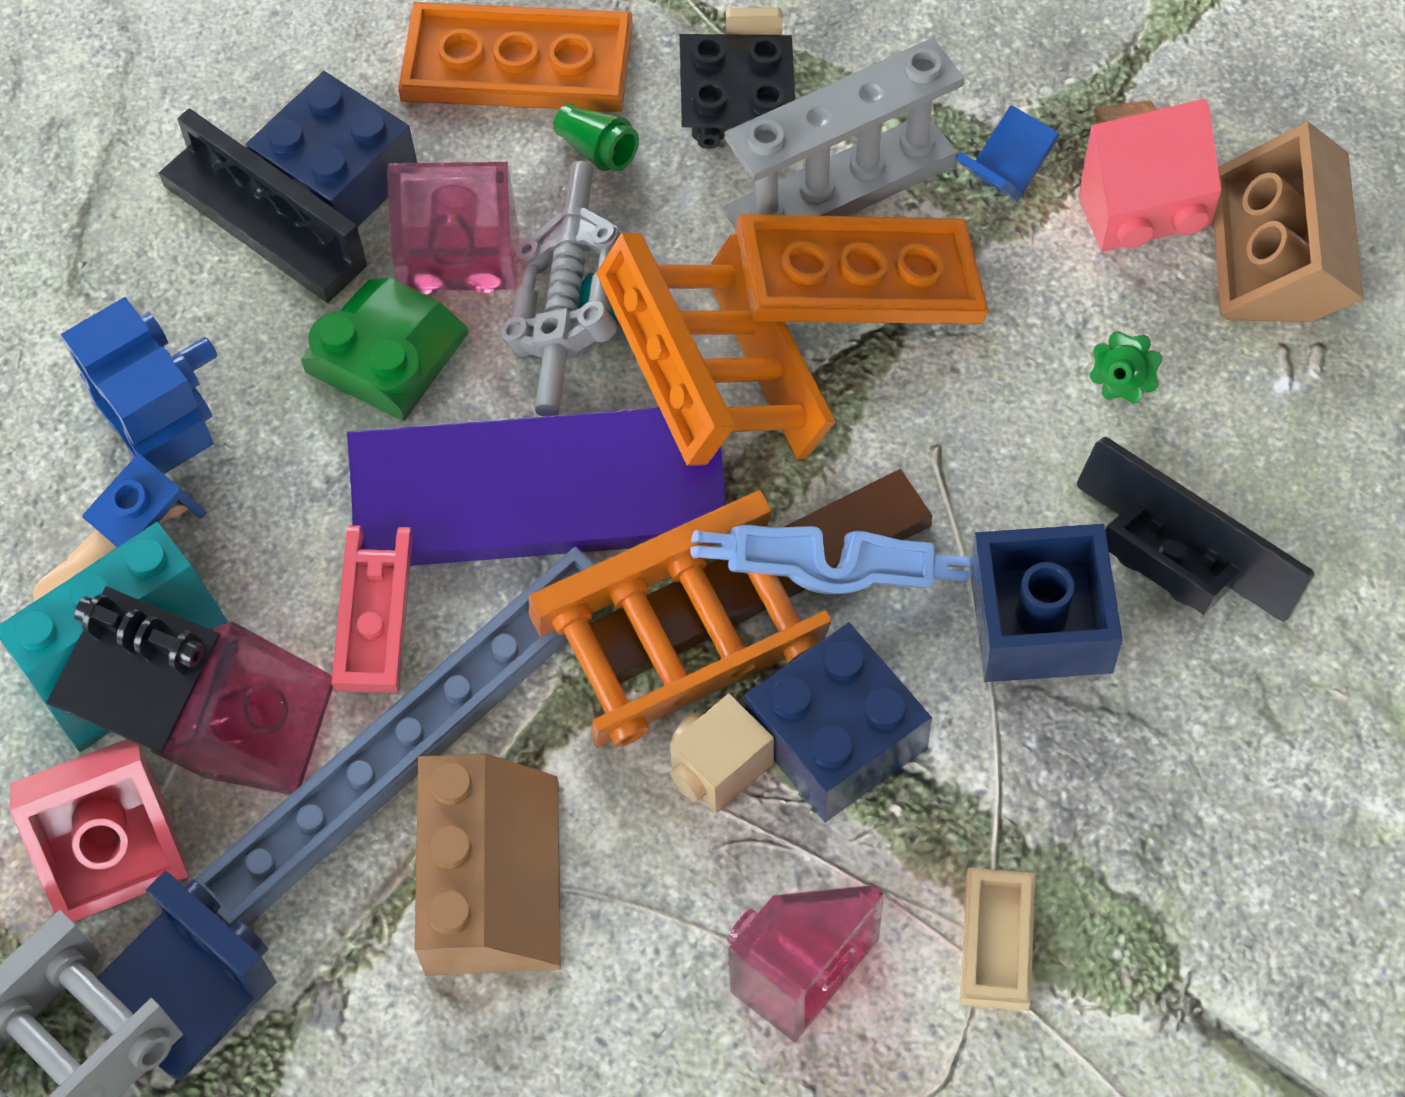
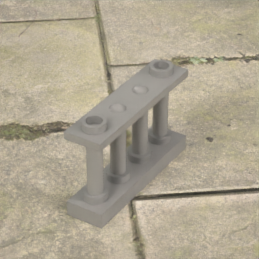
[725,38,964,228]
[0,910,184,1097]

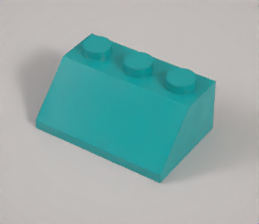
[0,521,242,753]

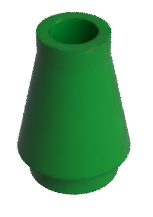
[553,103,639,171]

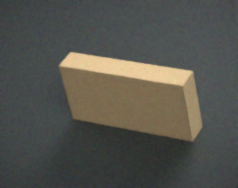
[959,868,1035,1011]

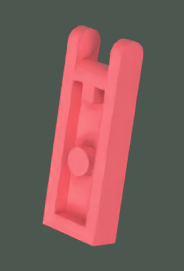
[331,525,413,694]

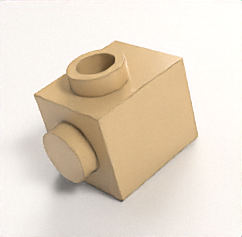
[670,693,774,813]

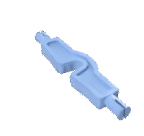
[690,525,971,595]

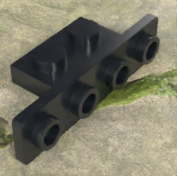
[1077,437,1315,622]

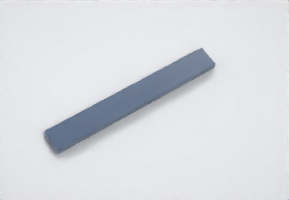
[194,546,606,929]

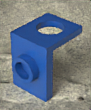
[956,105,1060,202]
[82,453,207,547]

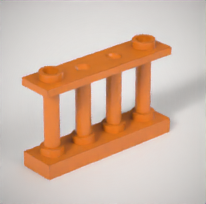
[596,233,836,466]
[529,490,832,748]

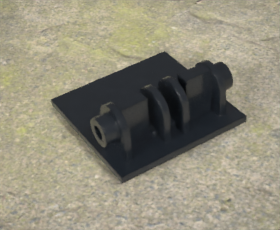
[679,34,795,149]
[46,586,221,754]

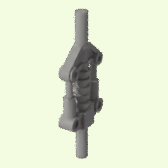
[500,161,621,417]

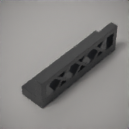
[158,108,368,304]

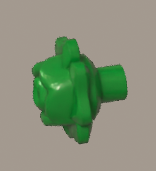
[1090,331,1163,403]

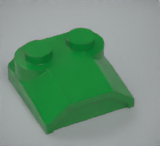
[301,278,468,421]

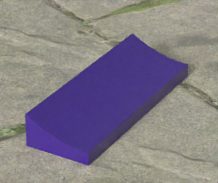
[347,408,726,566]

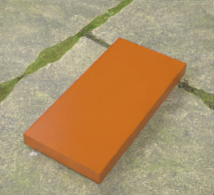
[398,2,633,112]
[735,214,988,324]

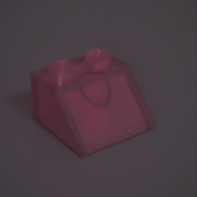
[387,162,519,294]
[151,621,333,795]
[727,885,884,1043]

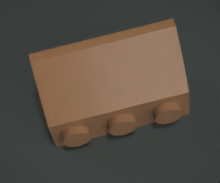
[1214,121,1364,322]
[414,753,561,976]

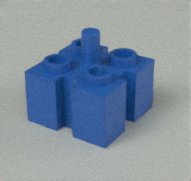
[60,297,218,474]

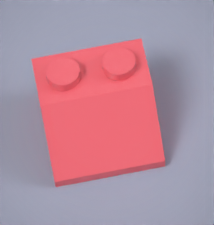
[1078,98,1221,252]
[9,739,189,922]

